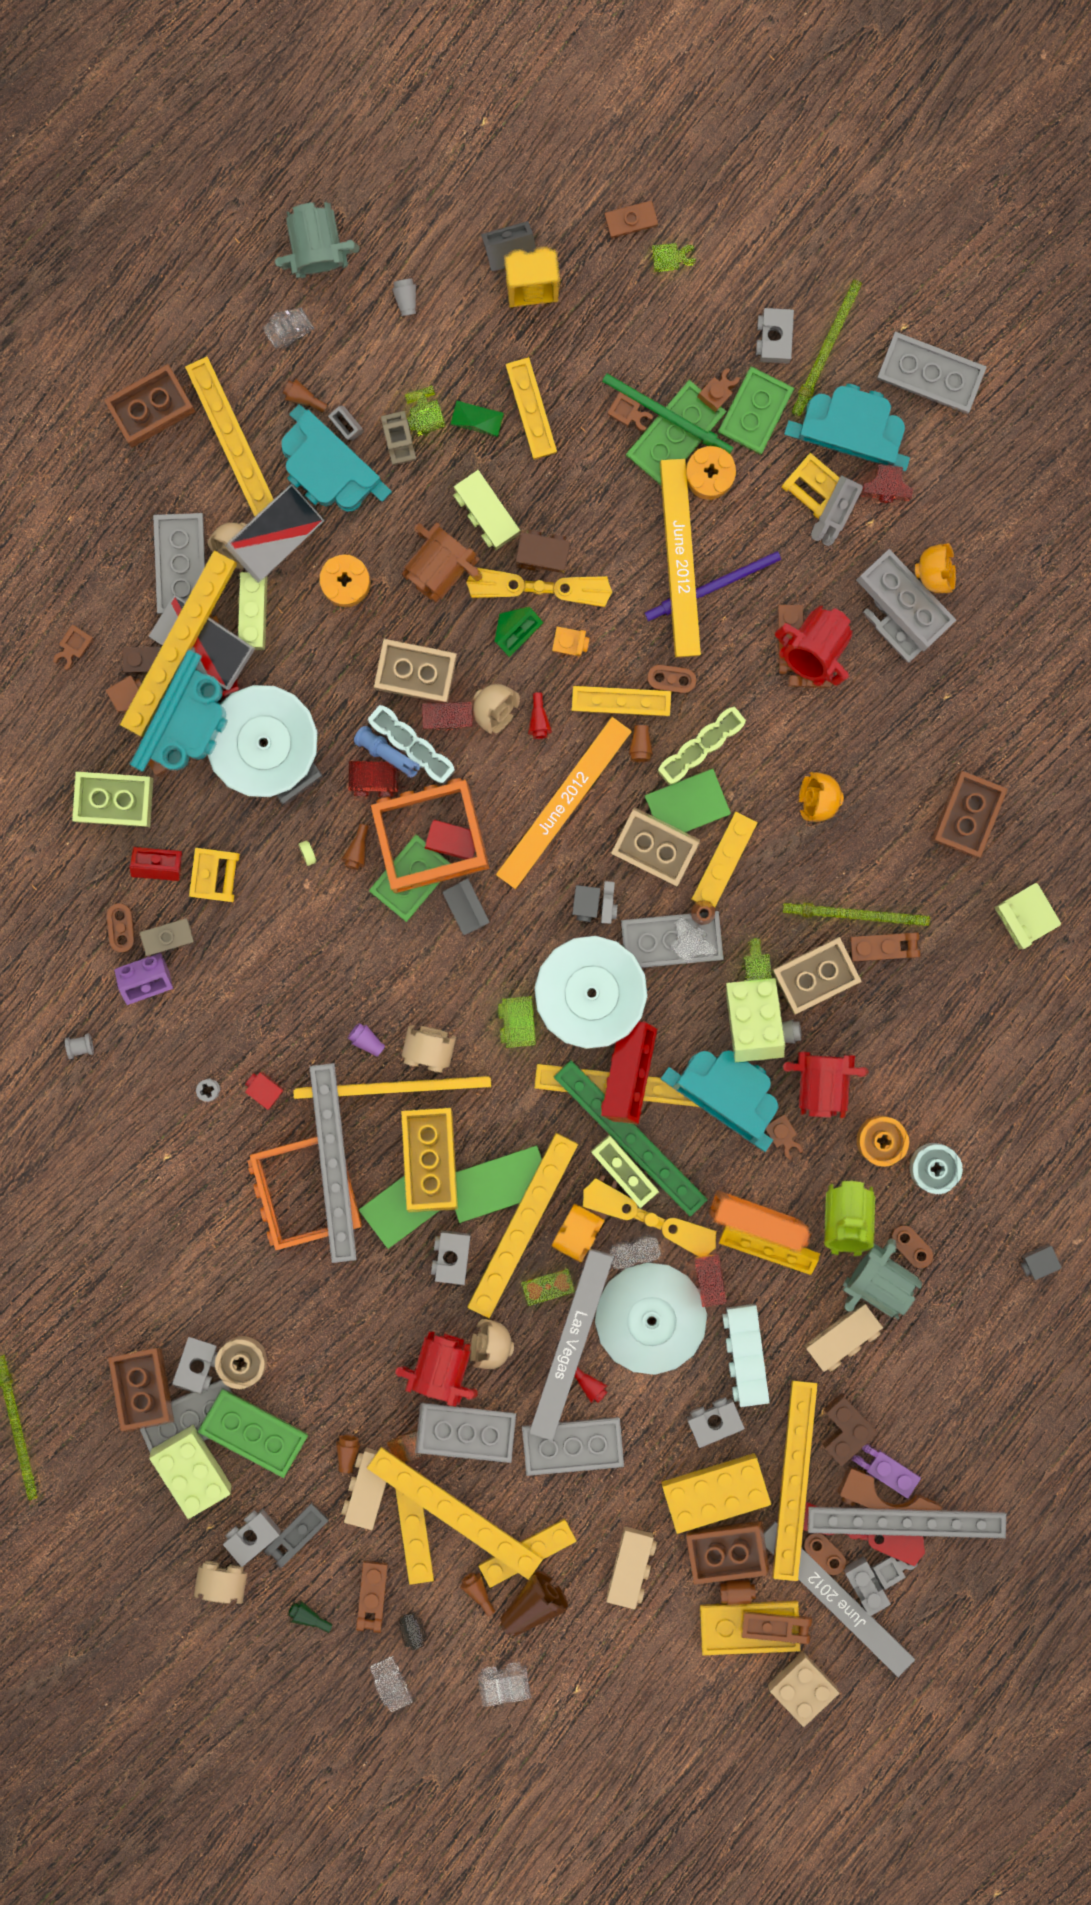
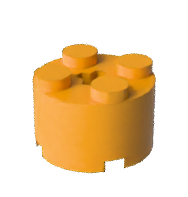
[686,446,736,500]
[320,555,371,607]
[857,1116,909,1166]
[551,1204,605,1262]

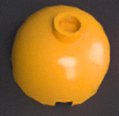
[915,543,956,593]
[799,772,844,822]

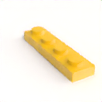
[506,357,557,460]
[572,686,671,717]
[691,812,757,908]
[719,1225,820,1275]
[395,1488,434,1585]
[479,1518,577,1588]

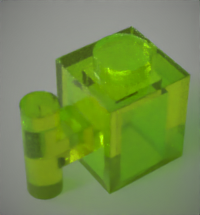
[405,386,446,436]
[743,938,772,981]

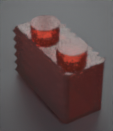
[348,761,399,797]

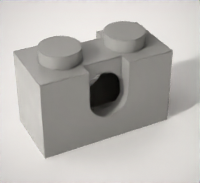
[756,308,794,364]
[431,1230,471,1285]
[172,1337,218,1395]
[687,1397,745,1448]
[223,1509,281,1567]
[844,1556,891,1617]

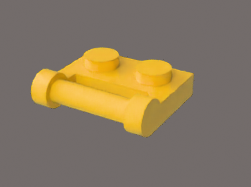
[781,453,840,519]
[189,848,240,902]

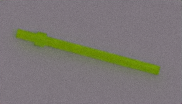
[791,279,862,417]
[782,902,930,926]
[0,1355,38,1500]

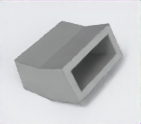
[328,406,364,441]

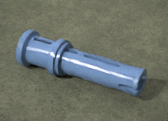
[354,726,420,777]

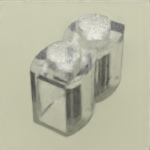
[609,1235,661,1269]
[478,1663,531,1707]

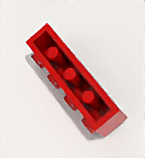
[601,1022,658,1124]

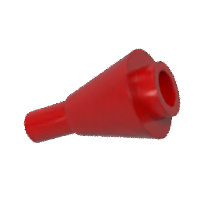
[528,693,552,739]
[574,1367,608,1403]

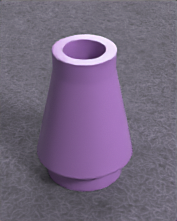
[348,1023,385,1057]

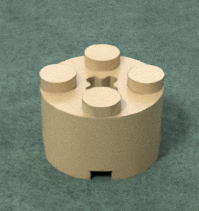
[402,1025,456,1072]
[215,1336,267,1389]
[194,1561,247,1604]

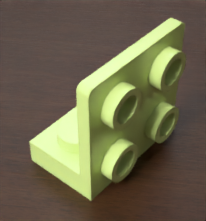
[994,883,1061,949]

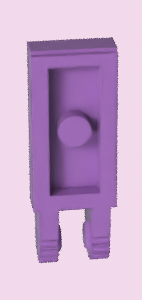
[852,1444,921,1499]

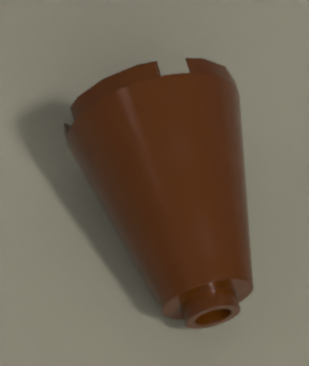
[500,1570,569,1636]

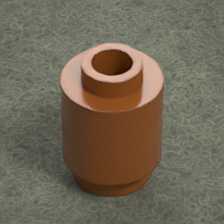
[720,1579,756,1605]

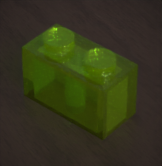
[498,996,536,1048]

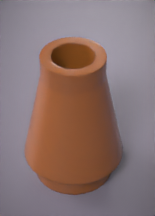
[629,725,653,762]
[691,900,715,925]
[336,1435,360,1473]

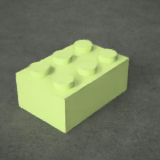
[72,772,153,827]
[726,978,785,1062]
[149,1425,232,1519]

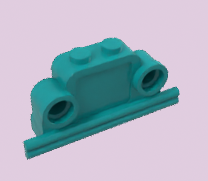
[784,384,910,472]
[281,404,392,512]
[130,649,228,772]
[660,1051,778,1152]

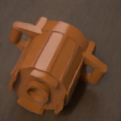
[401,522,482,603]

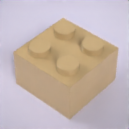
[768,1651,840,1727]

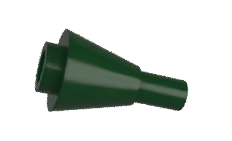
[287,1600,333,1633]

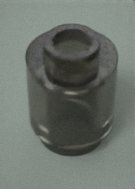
[398,1611,428,1650]

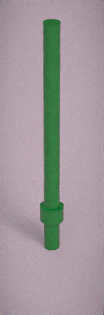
[602,373,734,454]

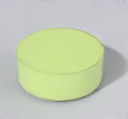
[298,840,316,866]

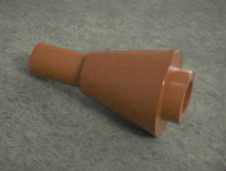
[282,379,327,413]
[341,824,369,870]
[460,1573,495,1616]

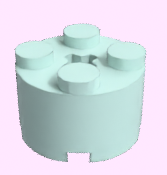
[909,1143,962,1194]

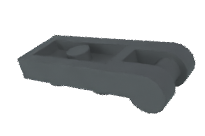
[263,1502,329,1568]

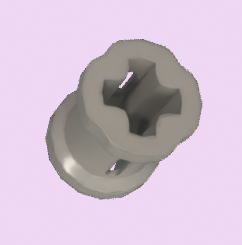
[65,1033,94,1059]
[196,1079,221,1102]

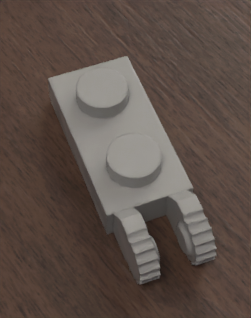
[811,475,863,546]
[863,601,922,663]

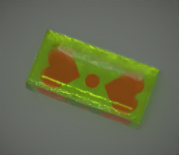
[521,1268,575,1306]

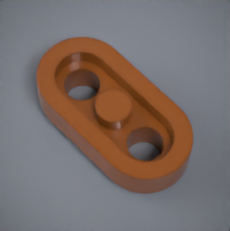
[647,665,696,694]
[107,903,135,952]
[891,1225,933,1268]
[804,1533,846,1575]

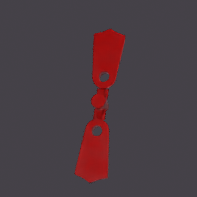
[803,1502,925,1566]

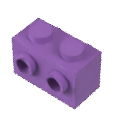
[114,953,173,1005]

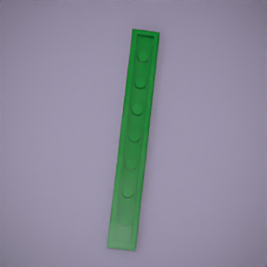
[553,1060,708,1217]

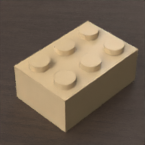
[374,639,457,704]
[611,807,700,886]
[771,937,862,1014]

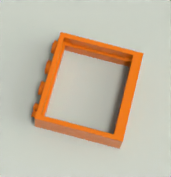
[371,778,490,894]
[247,1136,362,1251]
[709,1190,810,1252]

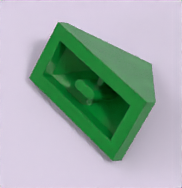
[450,401,504,437]
[495,607,544,657]

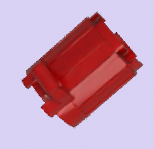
[775,606,853,686]
[783,1052,869,1118]
[395,1331,478,1406]

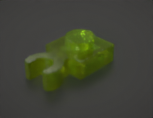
[652,243,696,272]

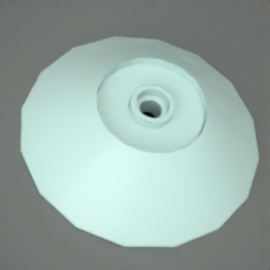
[207,685,317,797]
[535,936,647,1049]
[595,1262,707,1375]

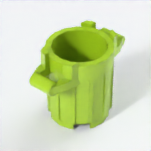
[824,1181,875,1256]

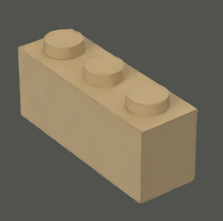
[804,1302,883,1372]
[341,1448,386,1530]
[606,1526,657,1610]

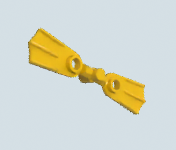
[466,568,612,607]
[583,1178,716,1259]

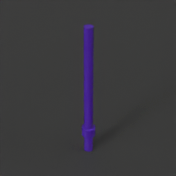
[644,551,781,622]

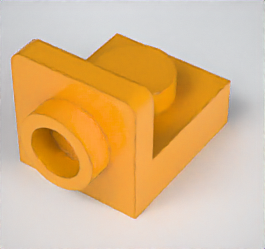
[552,627,590,657]

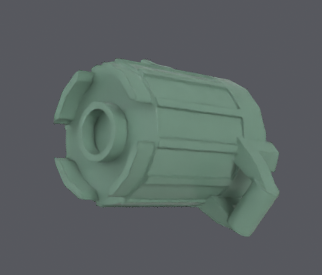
[275,202,359,278]
[842,1238,922,1320]

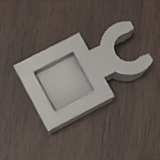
[601,881,617,924]
[871,1556,918,1590]

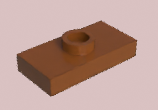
[604,200,658,238]

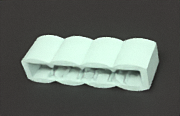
[368,705,455,784]
[722,1304,769,1407]

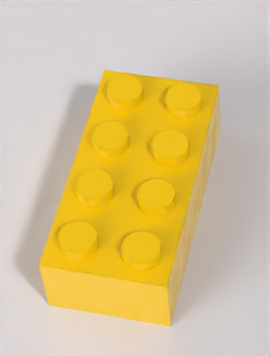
[505,248,559,307]
[402,1108,458,1212]
[661,1453,771,1534]

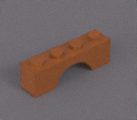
[105,675,170,777]
[837,1465,942,1510]

